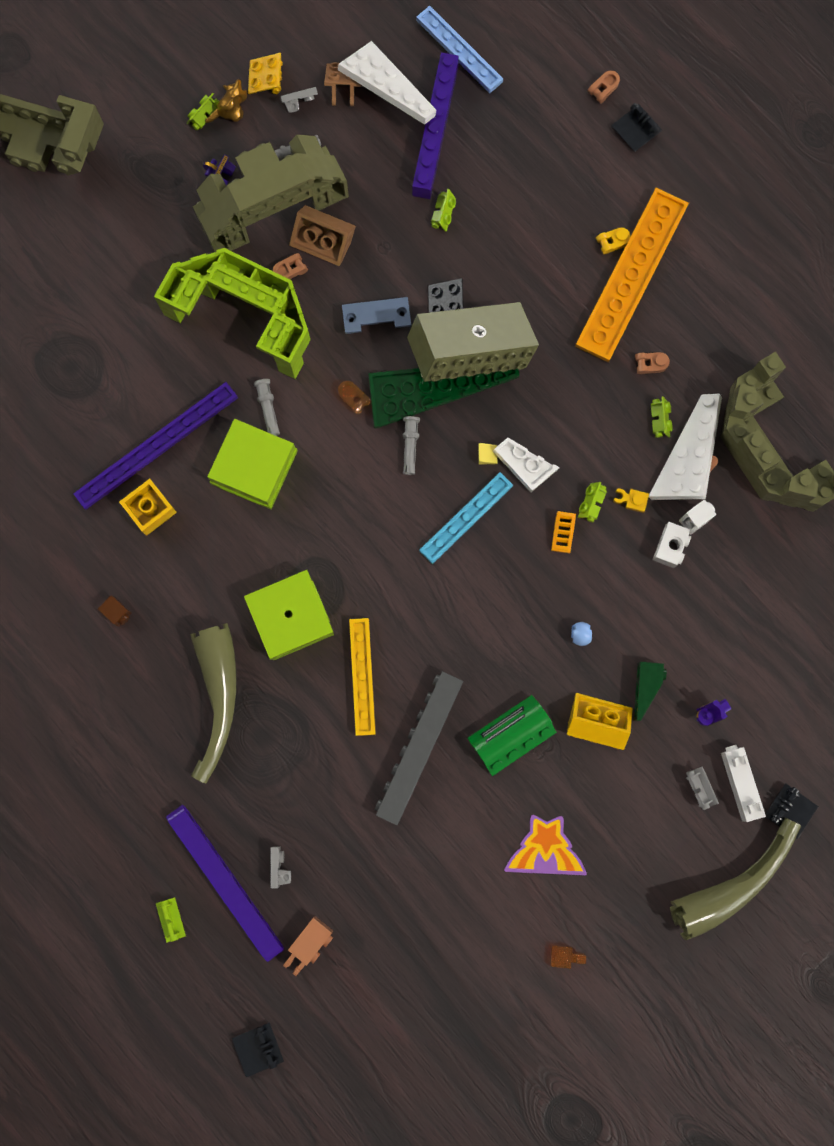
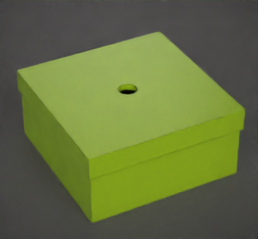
[207,419,298,510]
[244,570,334,660]

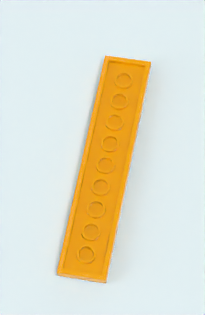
[575,188,689,363]

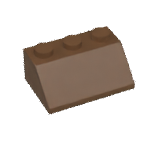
[289,205,356,266]

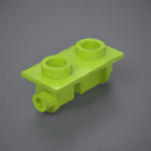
[187,93,219,130]
[431,189,456,232]
[651,396,673,437]
[578,482,607,523]
[156,897,186,943]

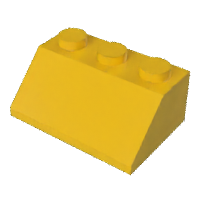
[567,693,633,750]

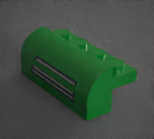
[467,695,557,776]

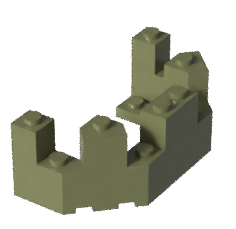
[0,94,104,175]
[193,135,349,252]
[720,352,834,512]

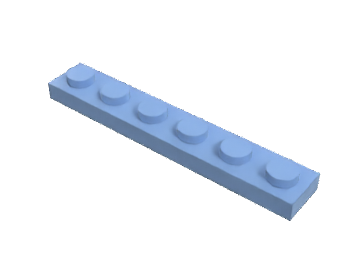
[416,6,503,93]

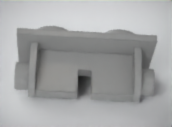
[686,766,719,810]

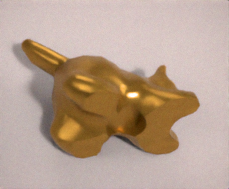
[205,79,247,123]

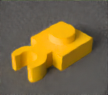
[613,488,649,513]

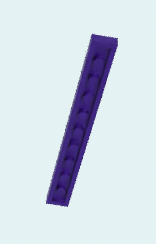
[73,382,238,510]

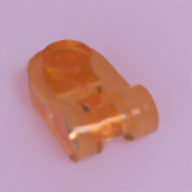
[338,381,371,415]

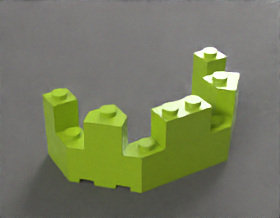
[154,248,310,379]

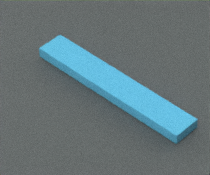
[419,472,513,564]

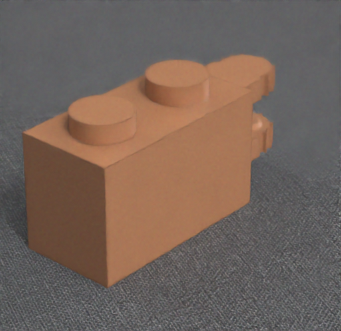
[283,916,333,976]

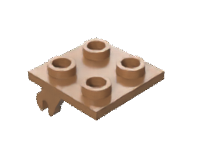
[324,62,361,106]

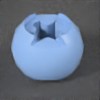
[571,622,592,646]

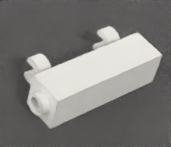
[721,745,766,822]

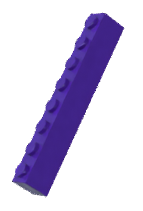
[412,52,459,199]

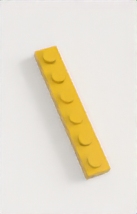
[349,618,376,736]

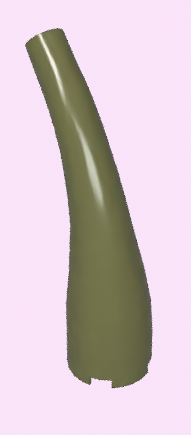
[190,623,236,784]
[670,818,801,940]

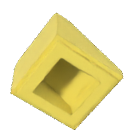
[478,443,498,465]

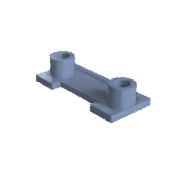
[342,297,411,334]

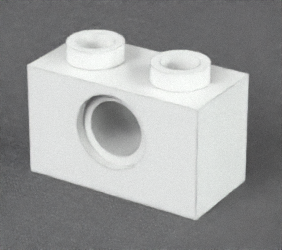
[679,499,717,535]
[653,522,691,568]

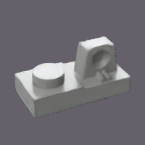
[280,87,318,113]
[271,846,291,888]

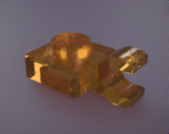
[550,945,586,969]

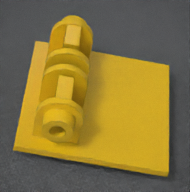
[248,53,283,94]

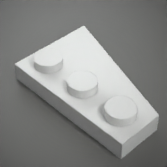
[493,438,559,492]

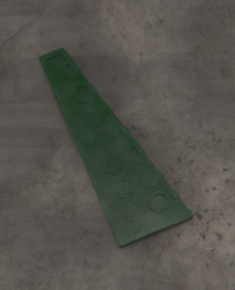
[369,368,520,429]

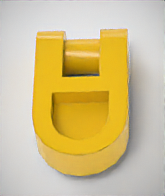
[596,227,631,254]

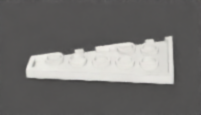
[338,41,437,124]
[648,394,722,500]

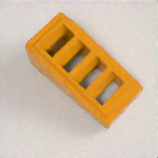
[551,511,576,554]

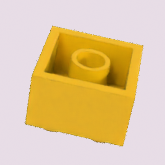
[119,479,177,536]

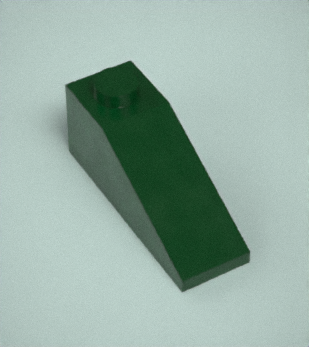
[634,662,667,722]

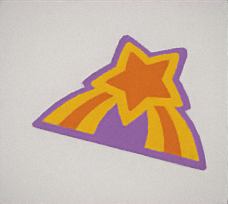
[504,815,587,875]

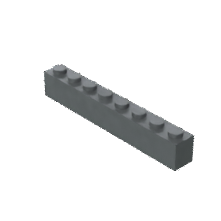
[374,671,463,825]

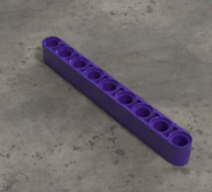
[166,805,284,962]

